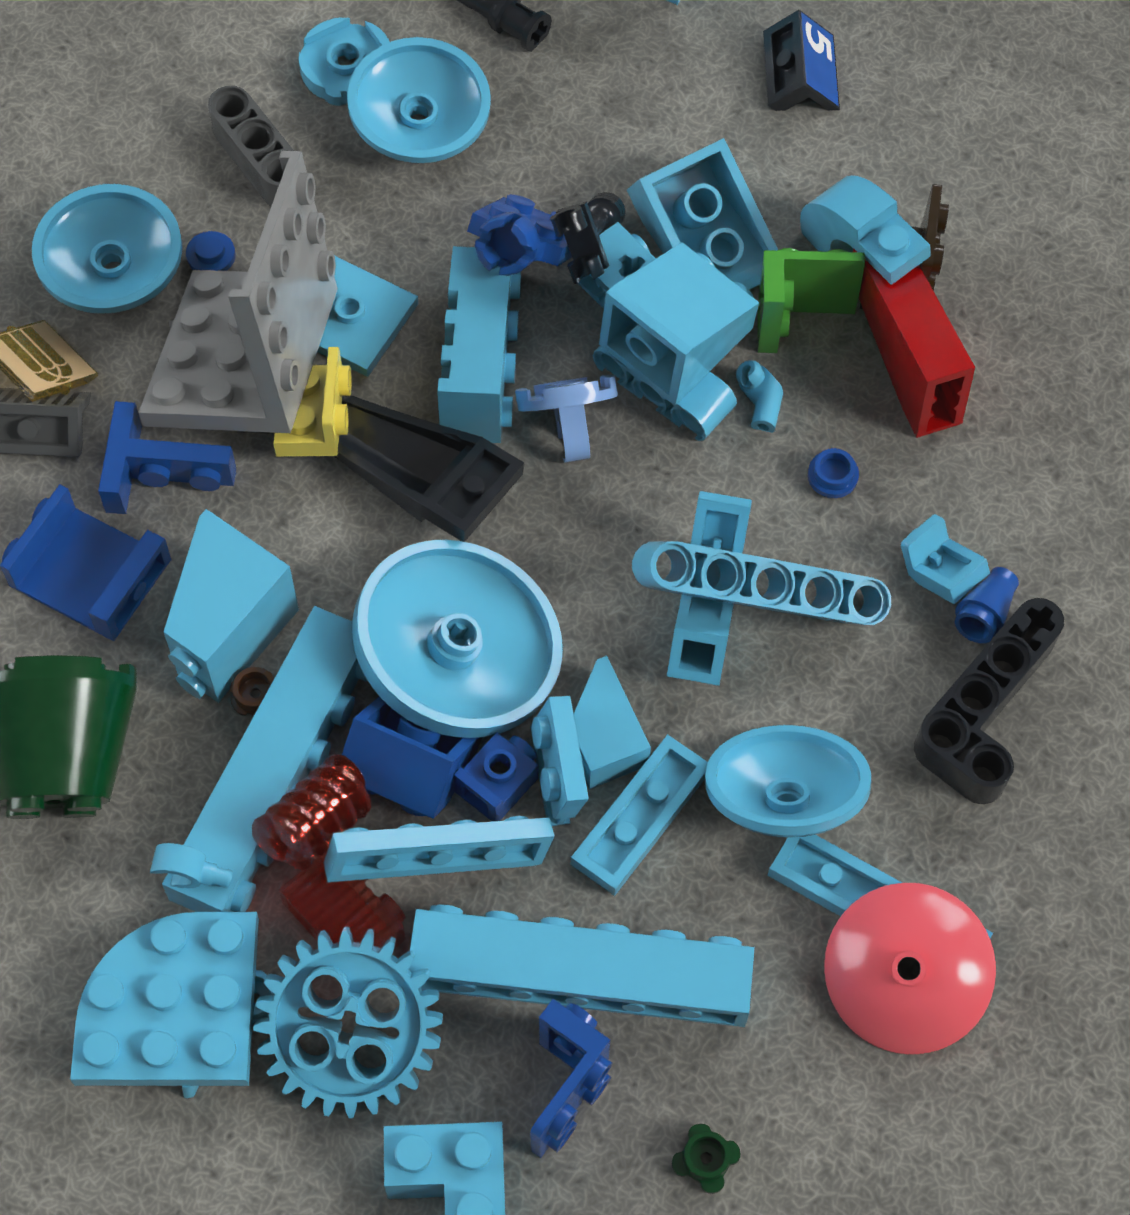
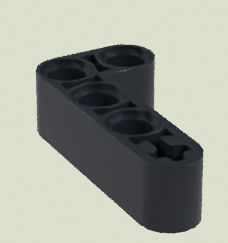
[914,598,1064,804]

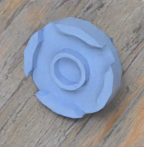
[515,375,618,463]

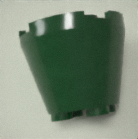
[0,655,137,819]

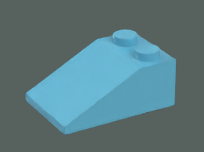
[627,138,778,290]

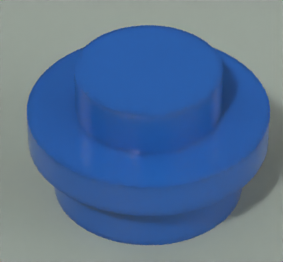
[186,231,236,271]
[808,448,859,498]

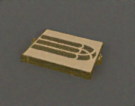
[0,320,98,402]

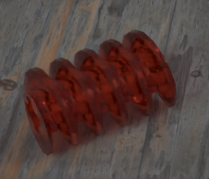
[252,754,372,870]

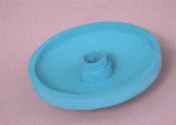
[352,540,563,738]

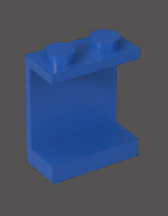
[0,484,172,641]

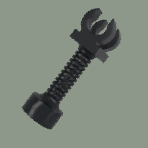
[550,192,626,284]

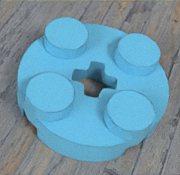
[299,17,389,106]

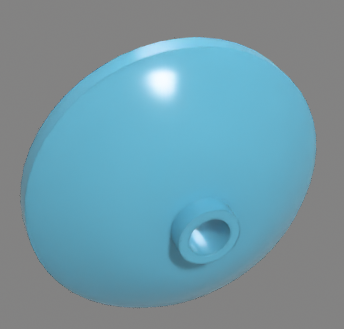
[347,37,491,163]
[32,184,182,313]
[705,725,871,838]

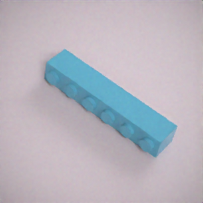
[162,606,367,912]
[409,904,755,1027]

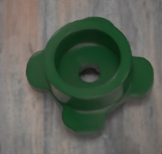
[672,1124,741,1194]

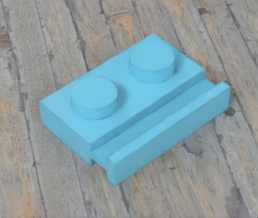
[530,696,589,826]

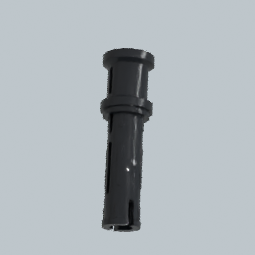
[457,0,552,52]

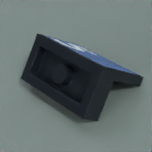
[763,10,840,111]

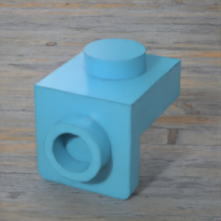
[901,514,990,604]

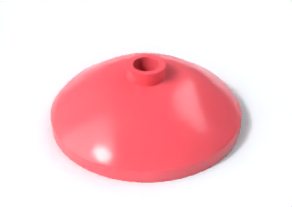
[824,883,996,1054]

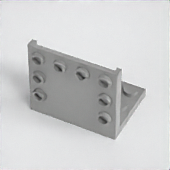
[138,151,338,433]

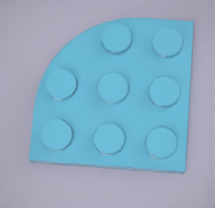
[70,912,259,1086]

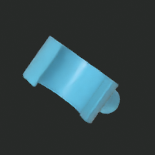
[150,843,233,888]

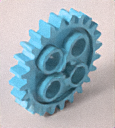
[253,927,443,1118]

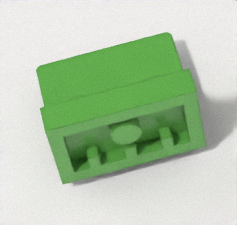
[757,248,865,353]

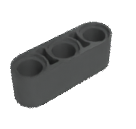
[208,86,294,206]

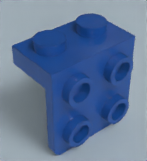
[530,999,613,1158]

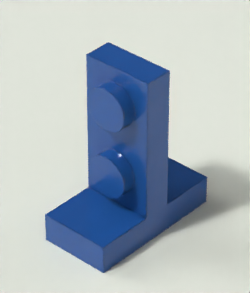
[98,401,237,514]

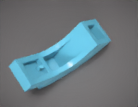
[800,175,931,285]
[667,491,752,685]

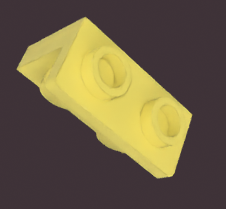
[273,347,352,457]

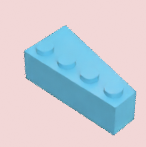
[437,246,521,443]

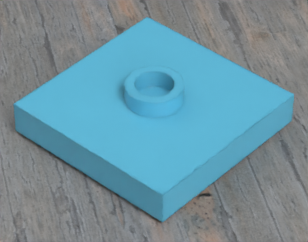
[317,256,419,377]

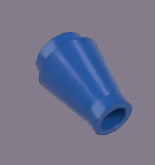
[954,567,1019,643]

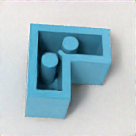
[384,1122,505,1215]

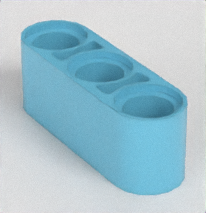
[593,346,737,441]

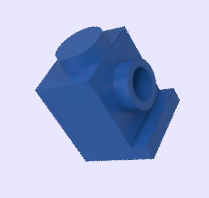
[454,732,539,822]

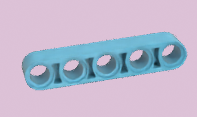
[632,541,891,625]

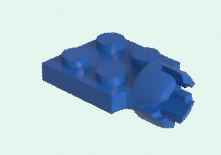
[467,194,572,276]

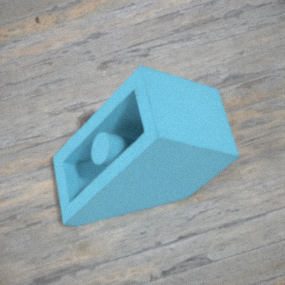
[574,656,651,789]

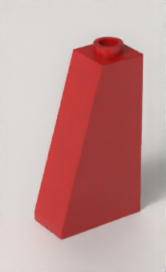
[853,248,975,438]

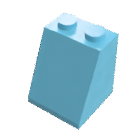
[599,243,759,405]
[163,509,299,703]

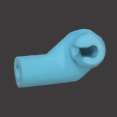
[736,360,783,433]

